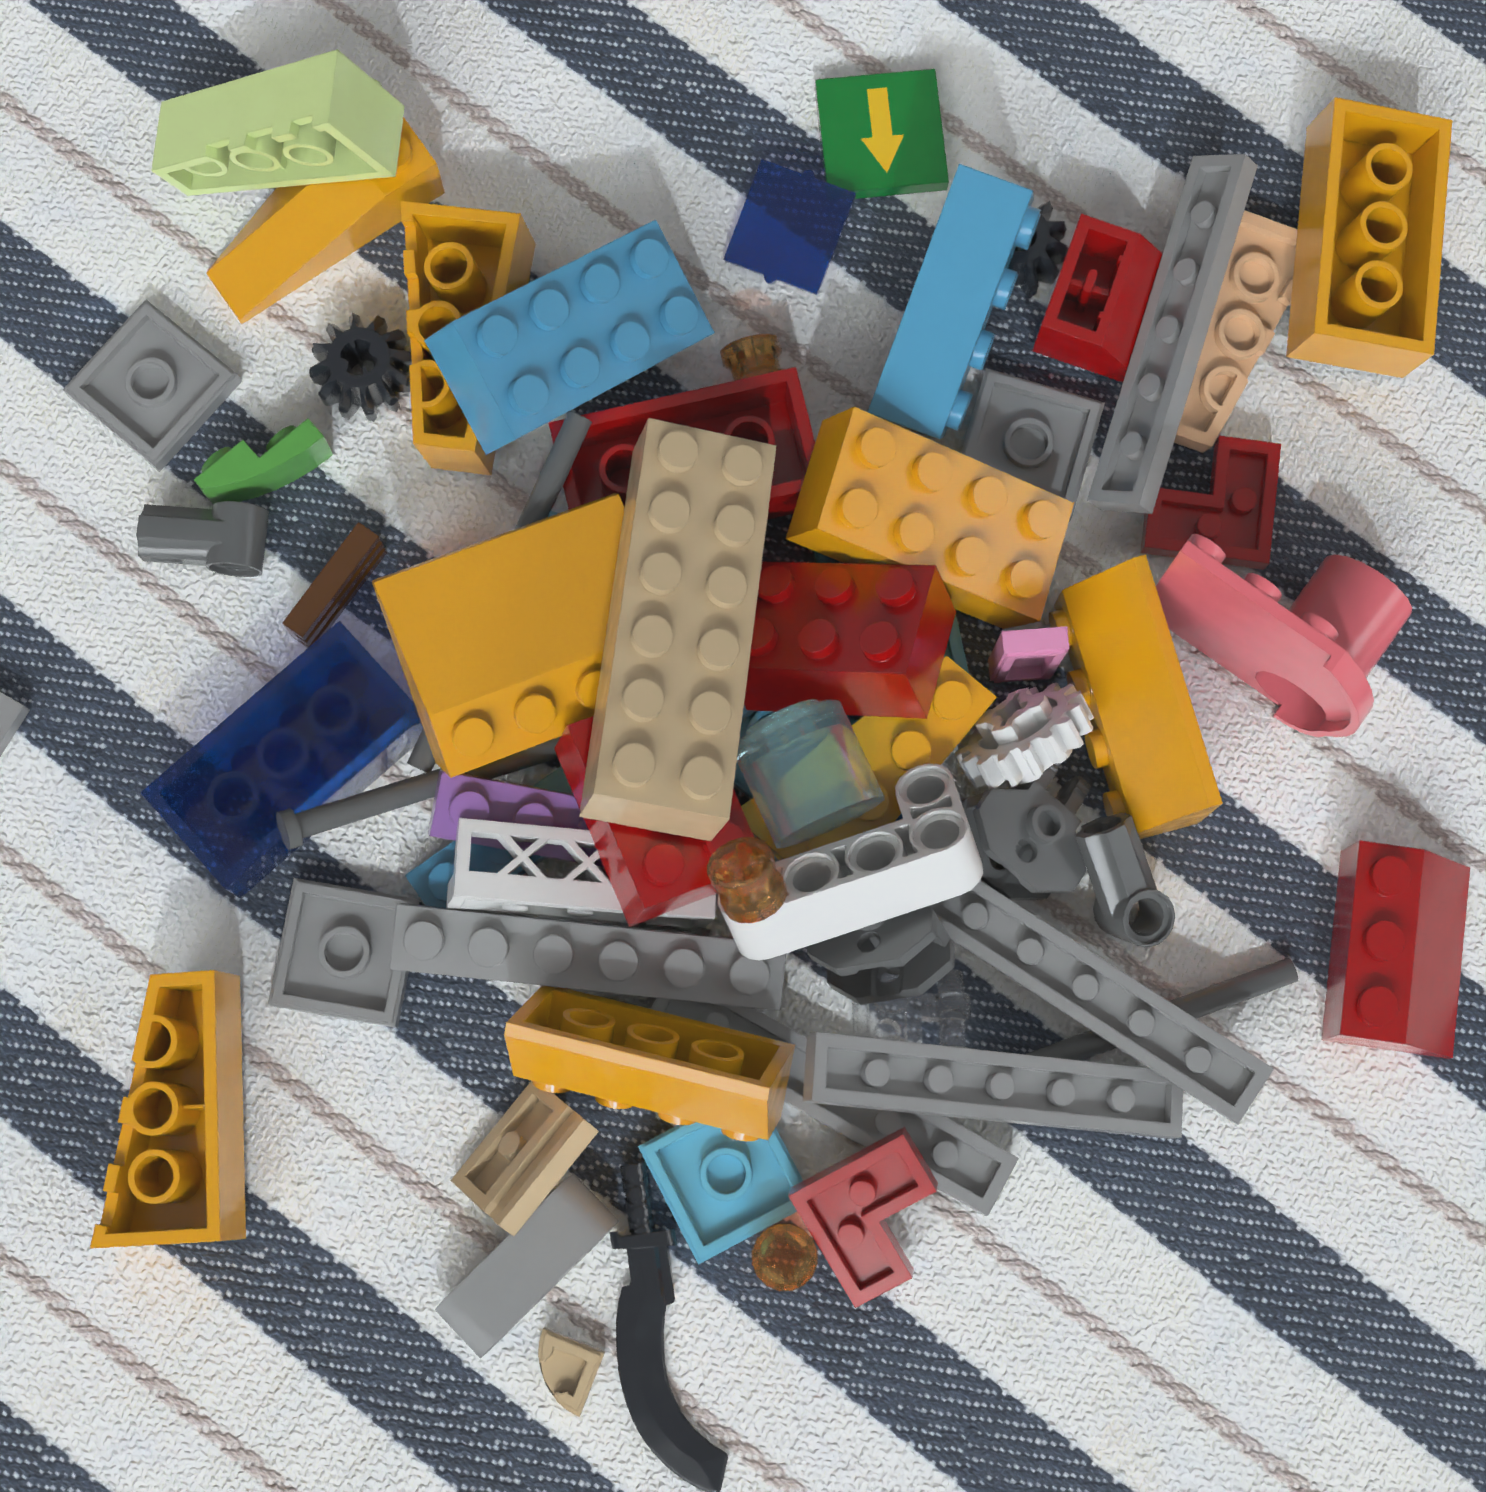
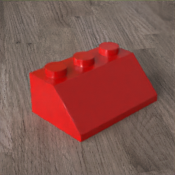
[1321,840,1470,1059]

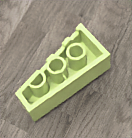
[151,49,405,196]

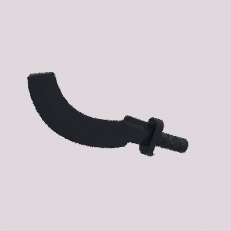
[609,1162,728,1492]

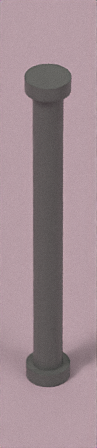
[276,736,561,850]

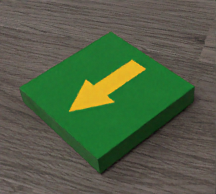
[814,69,949,201]

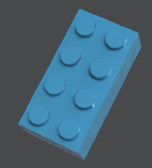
[868,164,1041,439]
[424,220,715,455]

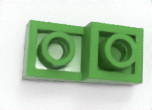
[194,418,333,504]

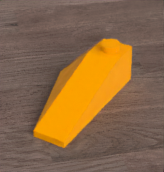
[206,117,445,324]

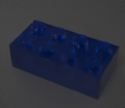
[140,621,423,898]

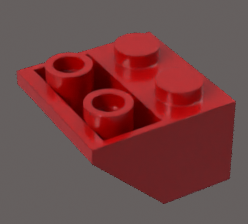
[1032,214,1163,382]

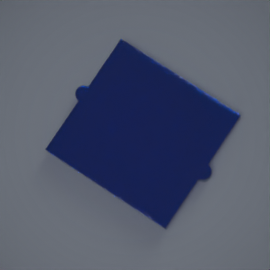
[723,159,856,296]

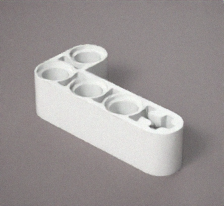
[718,764,983,961]

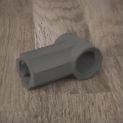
[136,501,269,577]
[1075,813,1175,947]

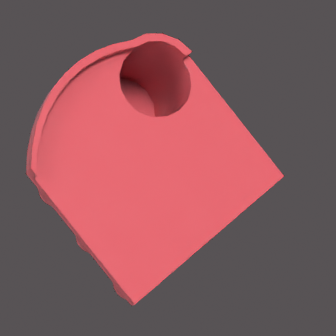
[1156,534,1413,737]

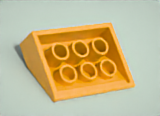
[372,493,625,778]

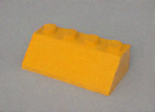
[1049,554,1223,839]
[504,986,795,1141]

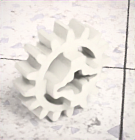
[954,683,1094,790]

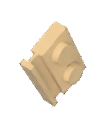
[450,1081,599,1236]

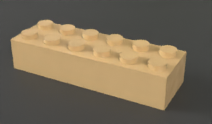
[579,418,776,841]

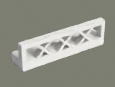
[446,818,716,931]

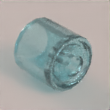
[737,699,885,848]

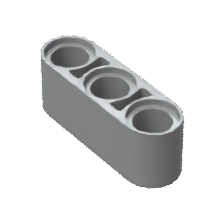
[435,1173,619,1359]

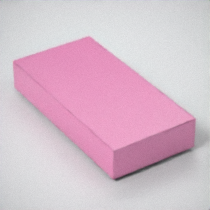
[988,626,1069,683]

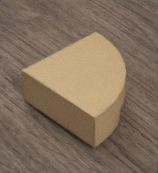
[538,1327,605,1417]

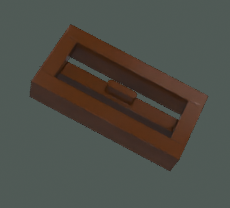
[282,522,387,652]

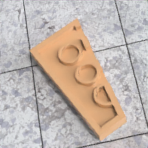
[1174,210,1297,453]

